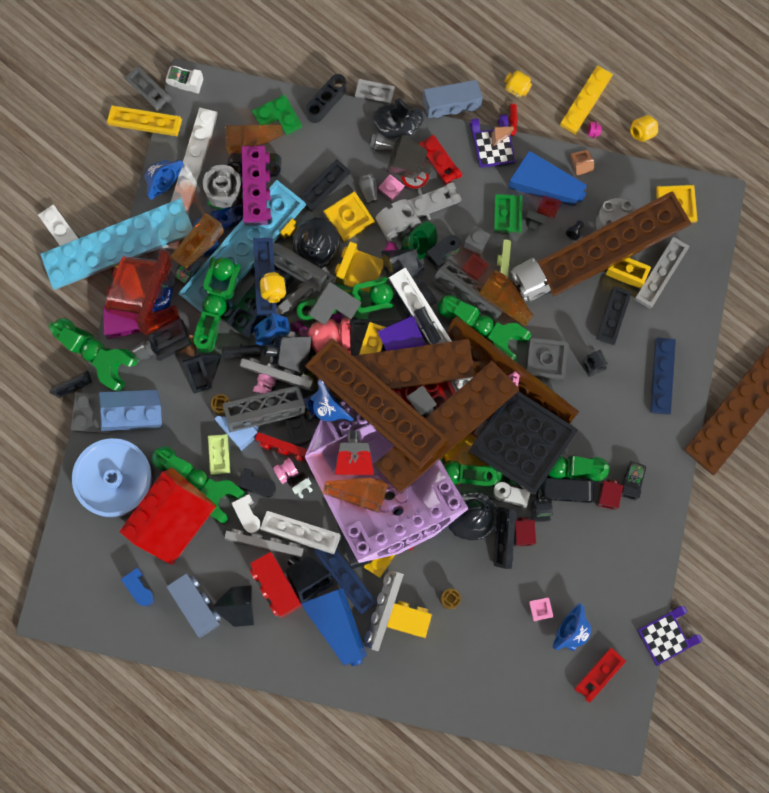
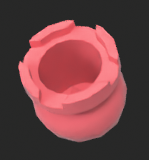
[307,317,351,354]

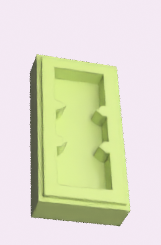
[497,240,511,282]
[208,434,230,475]

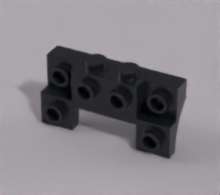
[220,265,295,338]

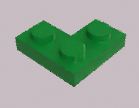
[252,94,302,135]

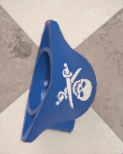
[145,159,184,200]
[310,379,354,422]
[552,602,591,651]

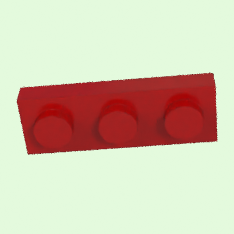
[255,432,308,463]

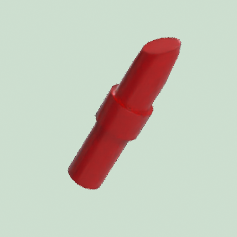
[509,104,518,136]

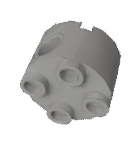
[203,165,243,208]
[596,198,635,230]
[376,199,421,242]
[510,257,551,302]

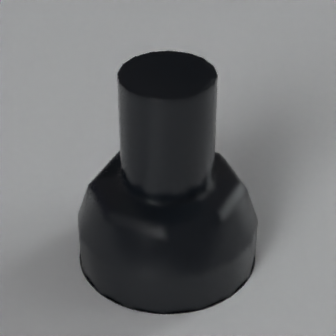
[566,221,584,241]

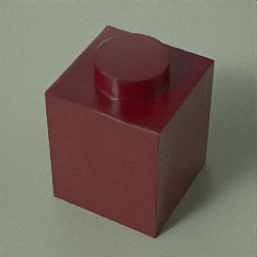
[597,479,623,510]
[514,517,537,547]

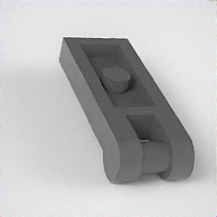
[124,66,172,112]

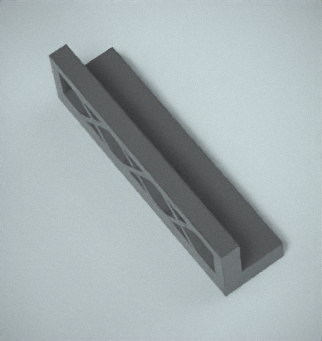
[273,243,336,293]
[431,260,509,324]
[223,385,305,433]

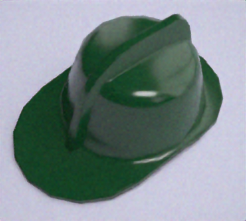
[400,222,438,260]

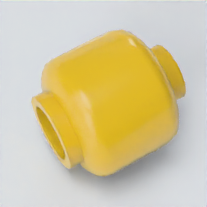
[504,70,532,98]
[630,115,658,142]
[260,272,286,303]

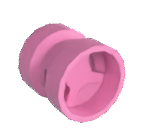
[252,374,277,394]
[272,458,299,484]

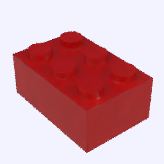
[249,552,302,618]

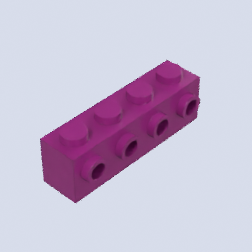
[242,146,271,226]

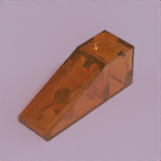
[226,125,283,154]
[170,213,224,269]
[479,270,534,326]
[322,478,389,513]

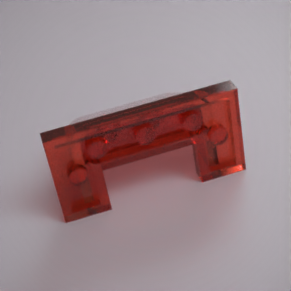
[105,249,172,334]

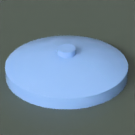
[72,438,152,517]

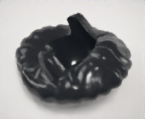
[373,98,424,138]
[292,217,340,269]
[448,491,498,541]

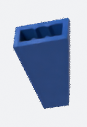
[508,151,587,206]
[302,588,367,667]

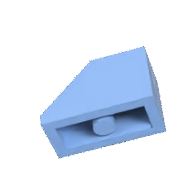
[215,416,259,451]

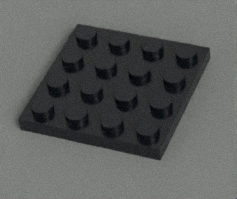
[469,391,578,496]

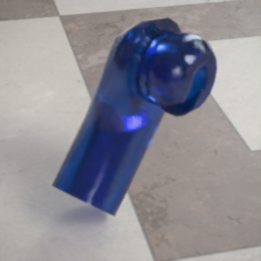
[150,287,173,312]

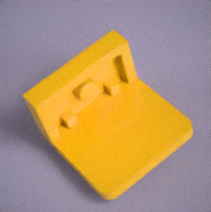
[334,242,384,292]

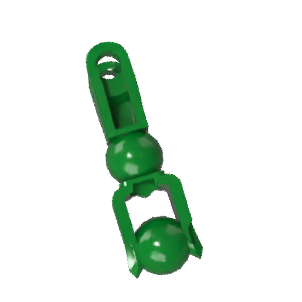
[194,257,241,354]
[297,277,394,320]
[438,295,531,362]
[48,318,139,391]
[152,446,246,524]
[509,456,610,486]
[440,459,502,486]

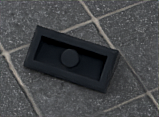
[49,370,92,398]

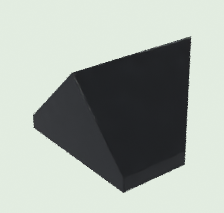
[381,249,420,277]
[182,355,222,394]
[211,585,254,627]

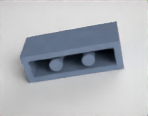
[422,80,483,118]
[167,573,221,638]

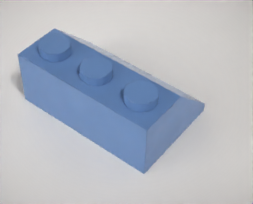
[99,390,162,431]

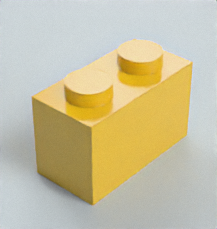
[606,258,651,289]
[387,601,432,638]

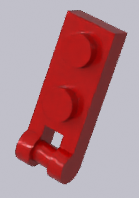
[418,134,462,185]
[574,648,626,703]

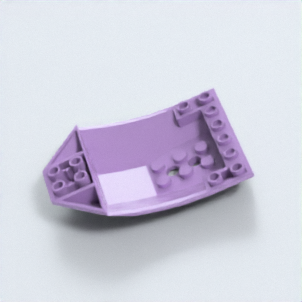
[305,401,468,563]

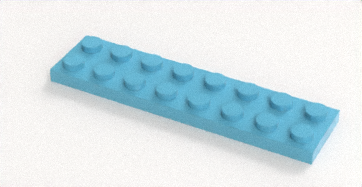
[178,180,306,313]
[40,198,195,290]

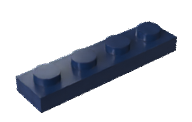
[253,238,277,316]
[650,337,676,415]
[313,549,377,615]

